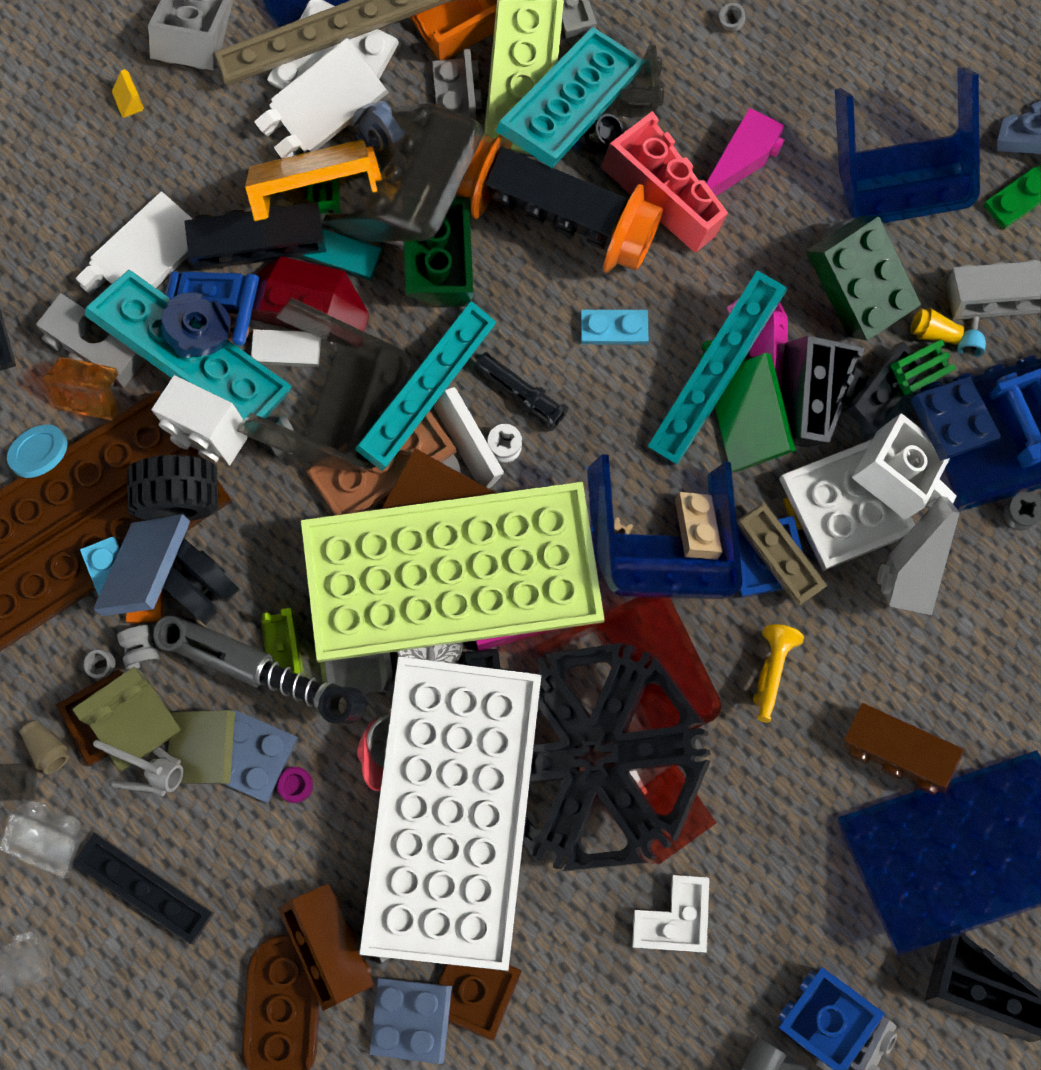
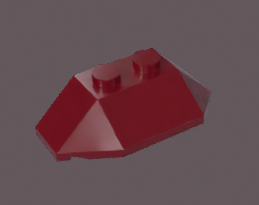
[233,256,369,345]

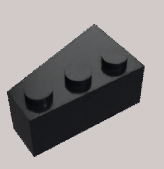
[781,336,865,447]
[924,925,1041,1042]

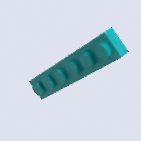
[648,270,787,465]
[355,301,497,471]

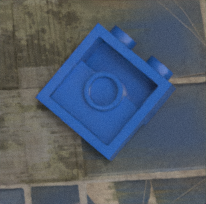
[778,967,885,1070]

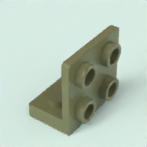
[73,667,181,771]

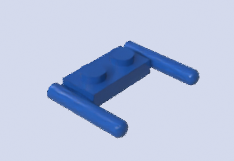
[165,271,259,346]

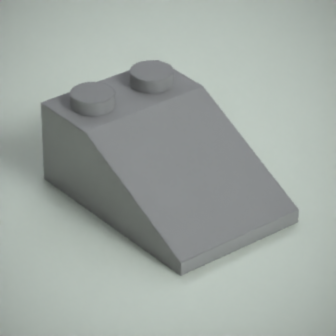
[148,0,233,70]
[877,496,960,615]

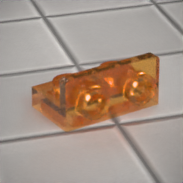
[42,357,119,421]

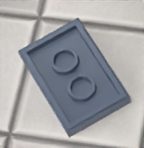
[93,514,190,616]

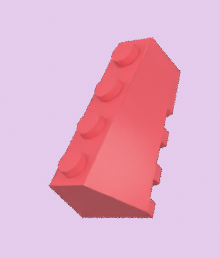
[600,111,728,253]

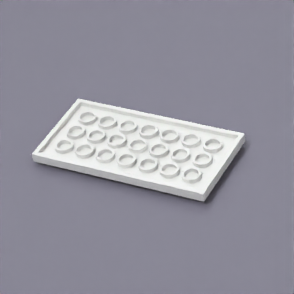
[359,657,541,971]

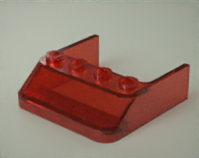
[535,591,721,768]

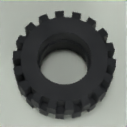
[127,455,218,521]

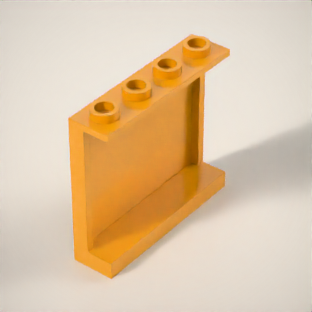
[245,139,382,221]

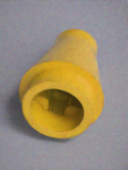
[910,308,964,345]

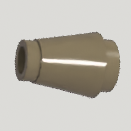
[20,721,69,774]

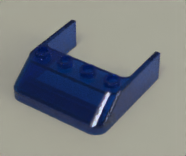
[834,67,980,223]
[587,454,743,599]

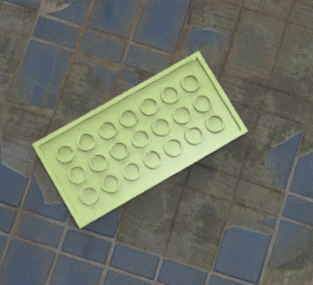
[301,482,604,662]

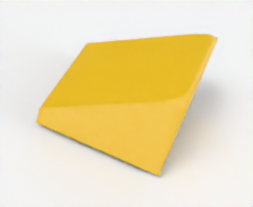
[112,69,144,118]

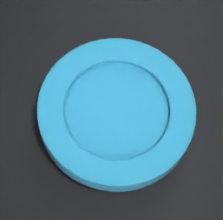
[7,425,68,478]

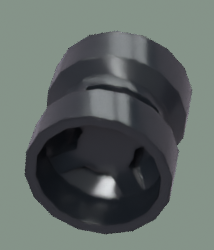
[579,113,624,154]

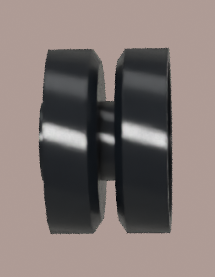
[163,538,240,626]

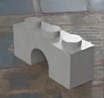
[36,293,146,388]

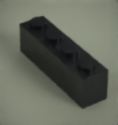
[184,200,327,270]

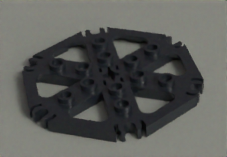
[522,642,711,872]

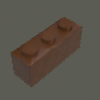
[844,703,964,795]
[278,883,374,1011]

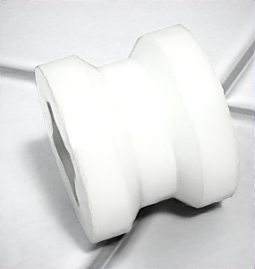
[488,424,522,463]

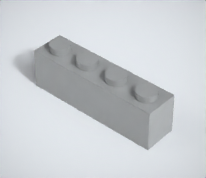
[946,260,1041,320]

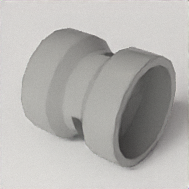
[117,625,160,670]

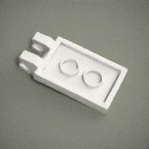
[254,38,389,159]
[76,191,192,295]

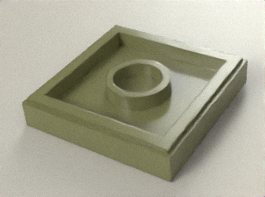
[168,710,235,784]

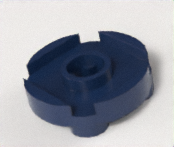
[160,293,231,358]

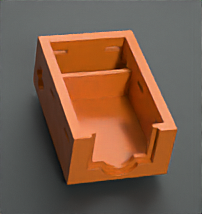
[409,0,497,60]

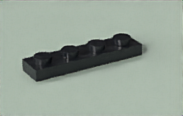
[73,833,214,945]

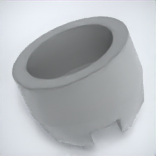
[719,3,746,32]
[84,650,116,678]

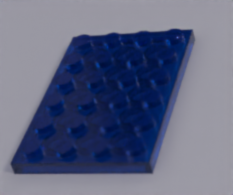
[837,750,1041,956]

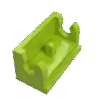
[261,608,305,688]

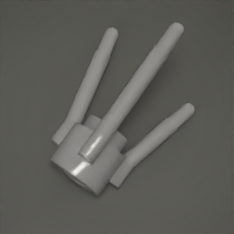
[93,740,183,796]

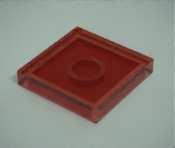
[640,766,716,865]

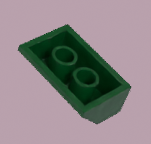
[402,197,474,307]

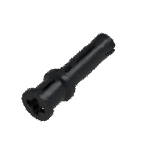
[474,352,569,431]

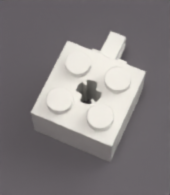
[151,375,249,466]
[852,413,956,520]

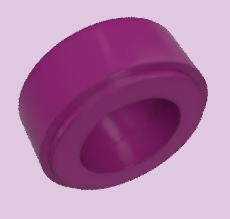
[277,767,314,803]

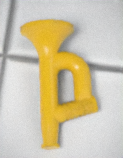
[753,624,804,723]

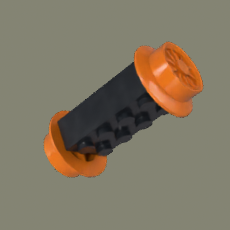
[452,132,663,274]

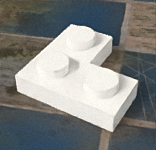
[632,875,709,953]

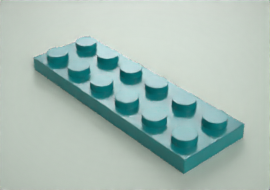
[496,27,646,168]
[84,269,292,435]

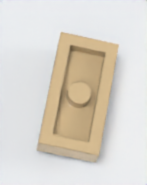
[675,492,722,560]

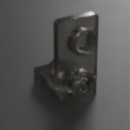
[614,45,664,117]

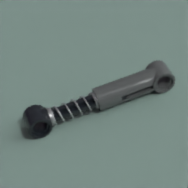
[153,616,367,724]

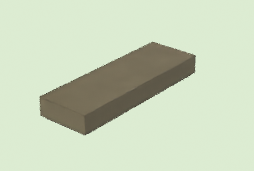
[735,502,828,607]

